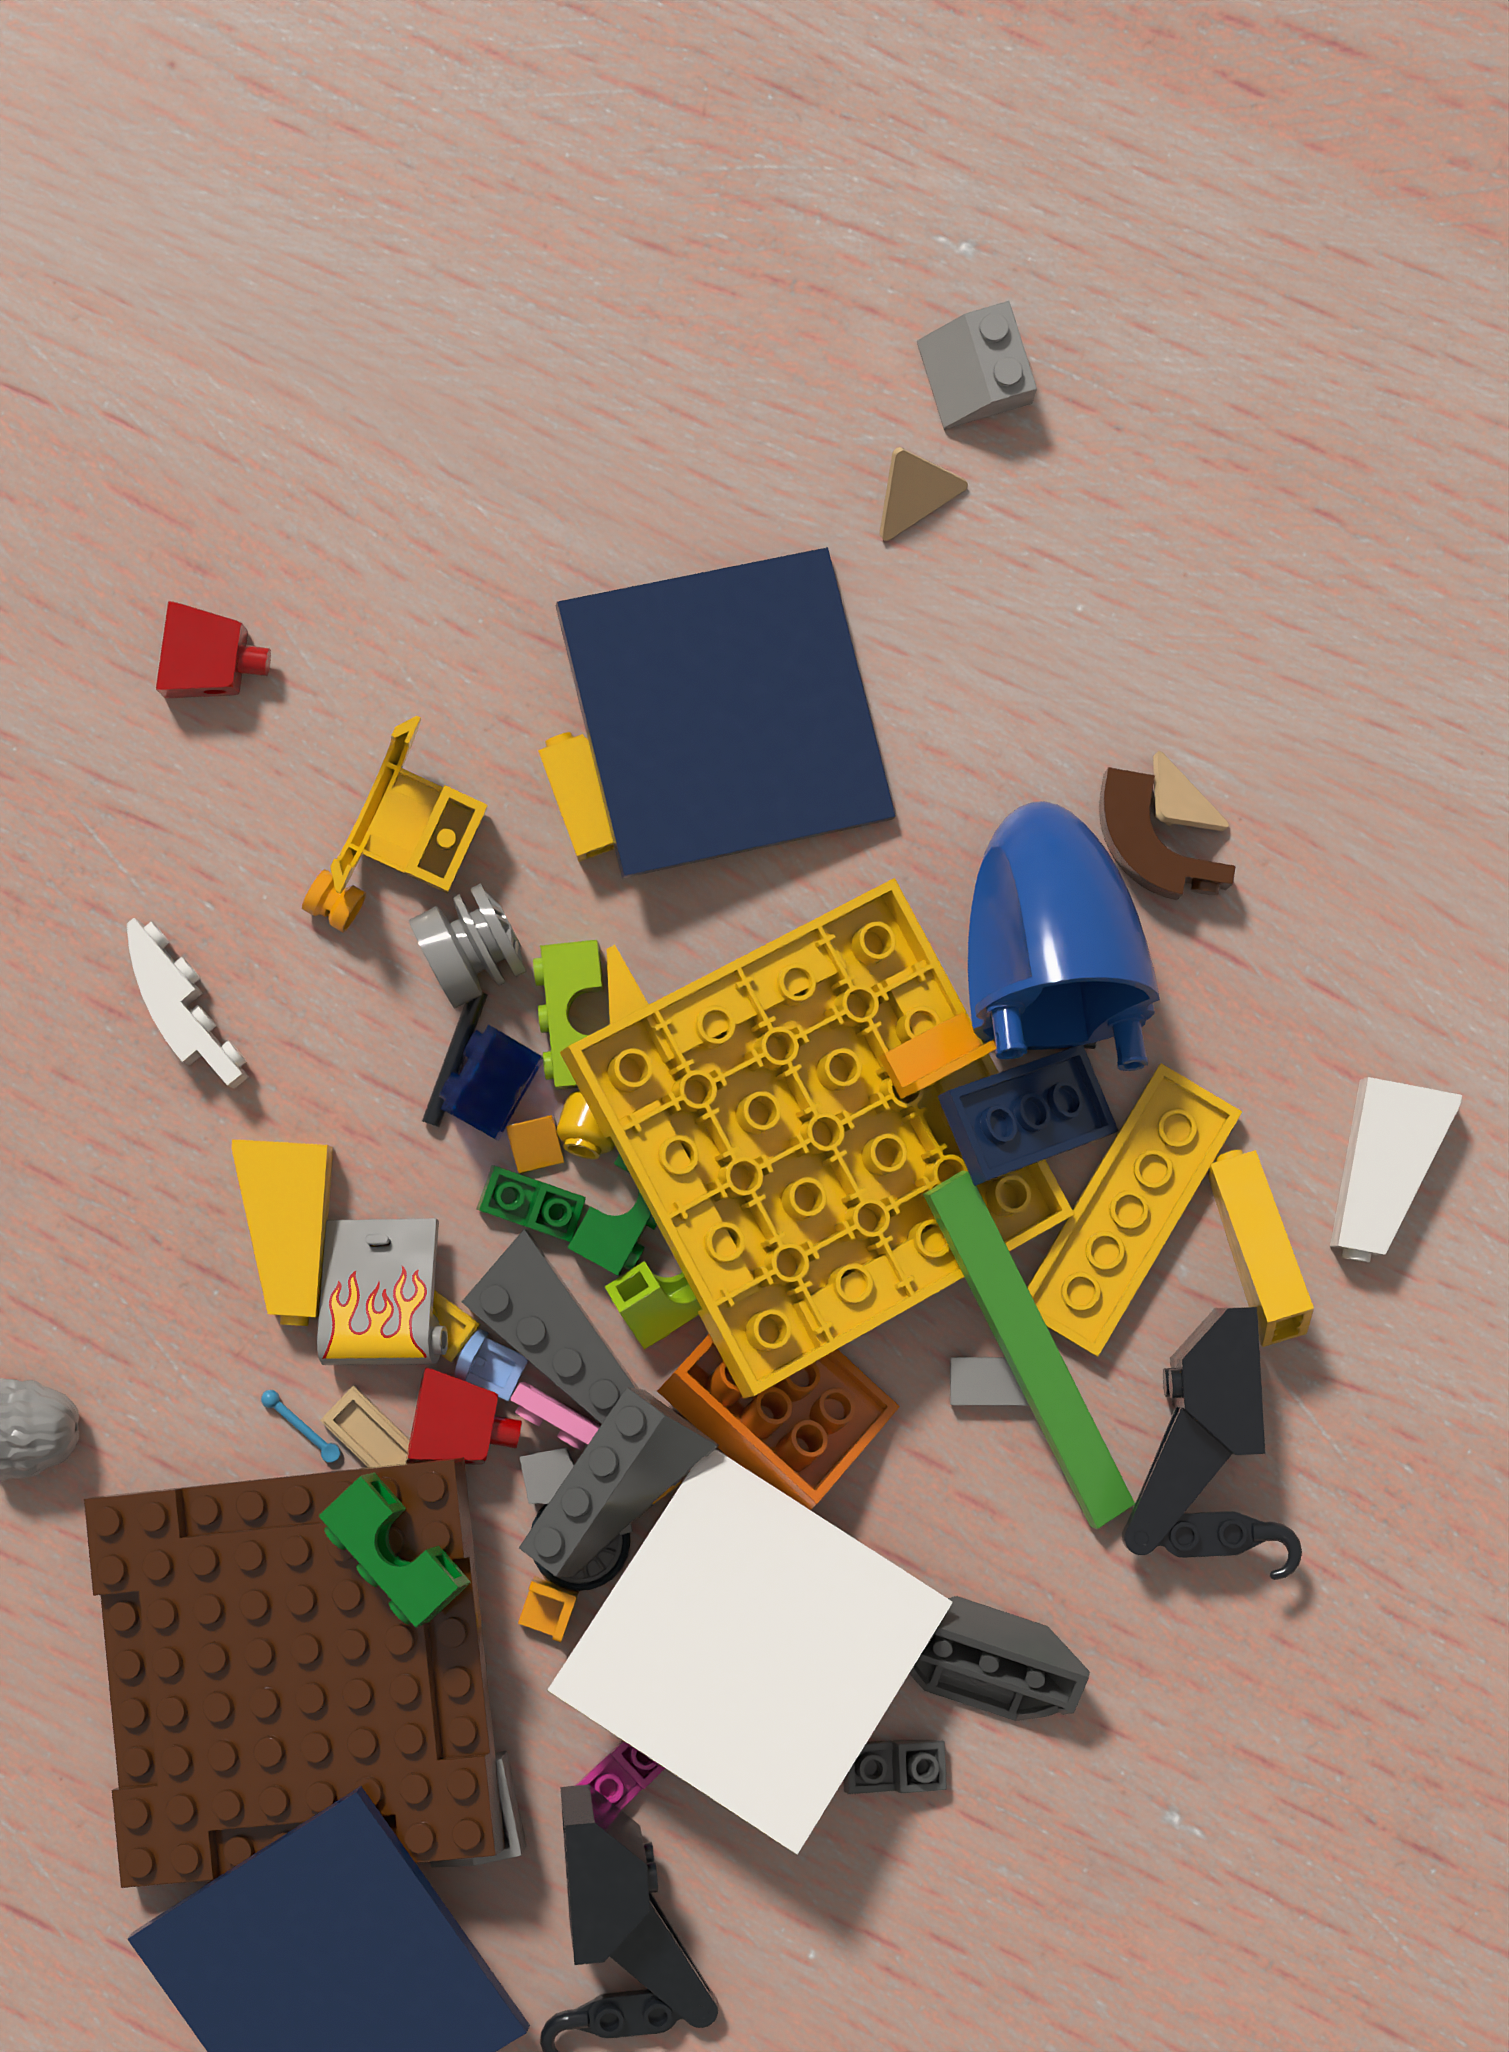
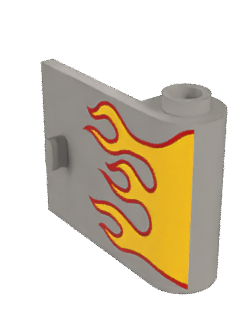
[317,1218,448,1365]

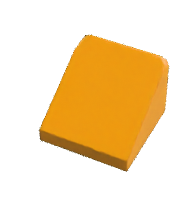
[506,1115,565,1174]

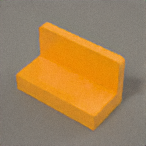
[878,1011,996,1099]

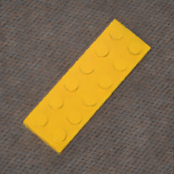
[1027,1063,1242,1357]

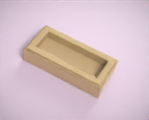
[320,1385,410,1467]

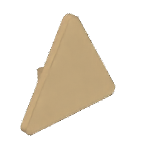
[879,447,968,541]
[1153,751,1229,831]

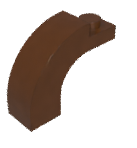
[1099,767,1236,900]

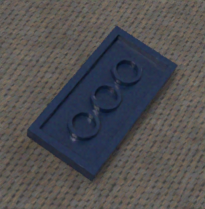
[938,1045,1119,1186]

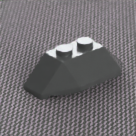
[909,1596,1090,1721]

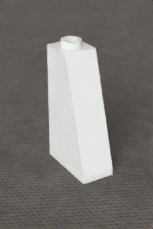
[1330,1077,1462,1263]

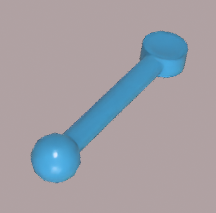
[261,1390,341,1462]

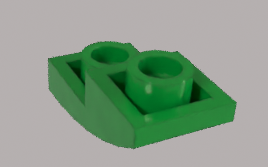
[476,1165,586,1242]

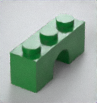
[567,1154,657,1276]
[318,1472,471,1628]

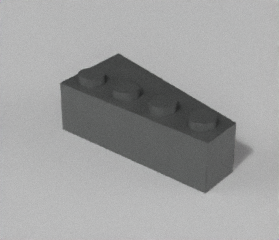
[461,1229,639,1424]

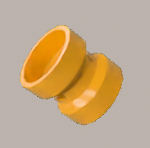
[301,869,367,933]

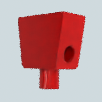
[156,601,271,698]
[405,1368,522,1465]

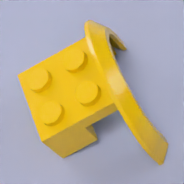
[330,715,488,894]

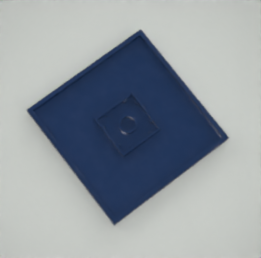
[555,547,896,879]
[127,1786,530,2052]

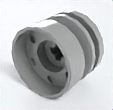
[409,883,527,1009]

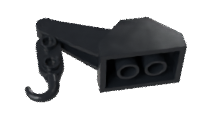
[1122,1307,1302,1580]
[540,1784,718,2052]

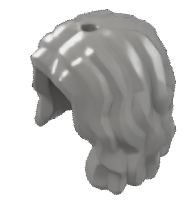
[0,1378,79,1481]

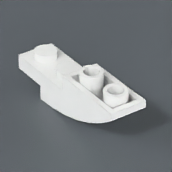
[127,918,249,1089]

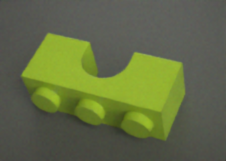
[533,939,604,1090]
[604,1261,702,1350]

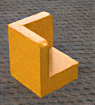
[518,1576,579,1643]

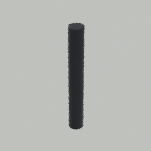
[422,992,488,1128]

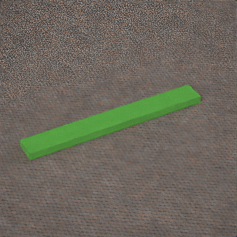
[923,1171,1135,1529]

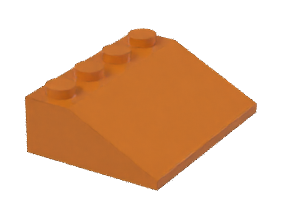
[657,1334,900,1510]

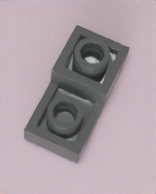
[843,1740,947,1794]

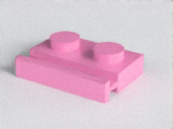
[510,1381,601,1451]

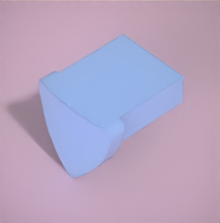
[455,1329,529,1401]

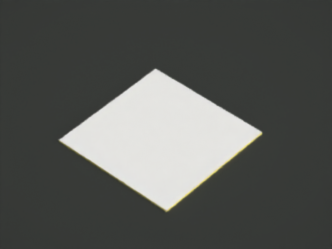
[547,1449,953,1855]

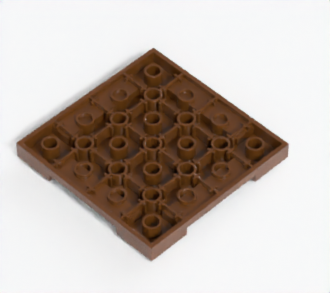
[84,1457,505,1888]

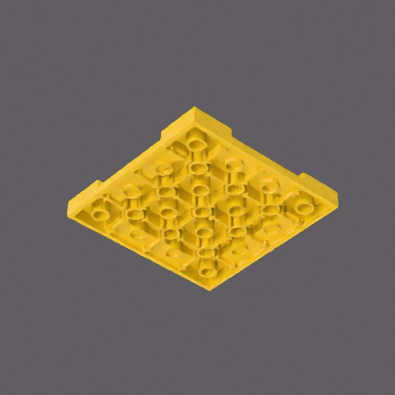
[560,878,1075,1398]

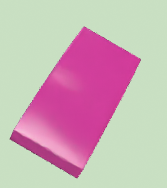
[575,1740,665,1810]

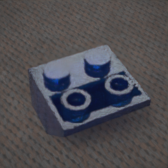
[439,1024,543,1141]

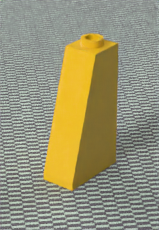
[231,1139,333,1326]
[1208,1150,1314,1347]

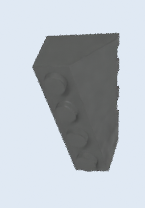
[519,1387,719,1577]

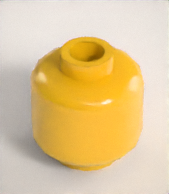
[556,1091,615,1159]

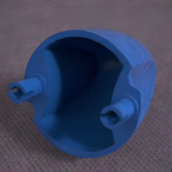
[968,801,1160,1071]

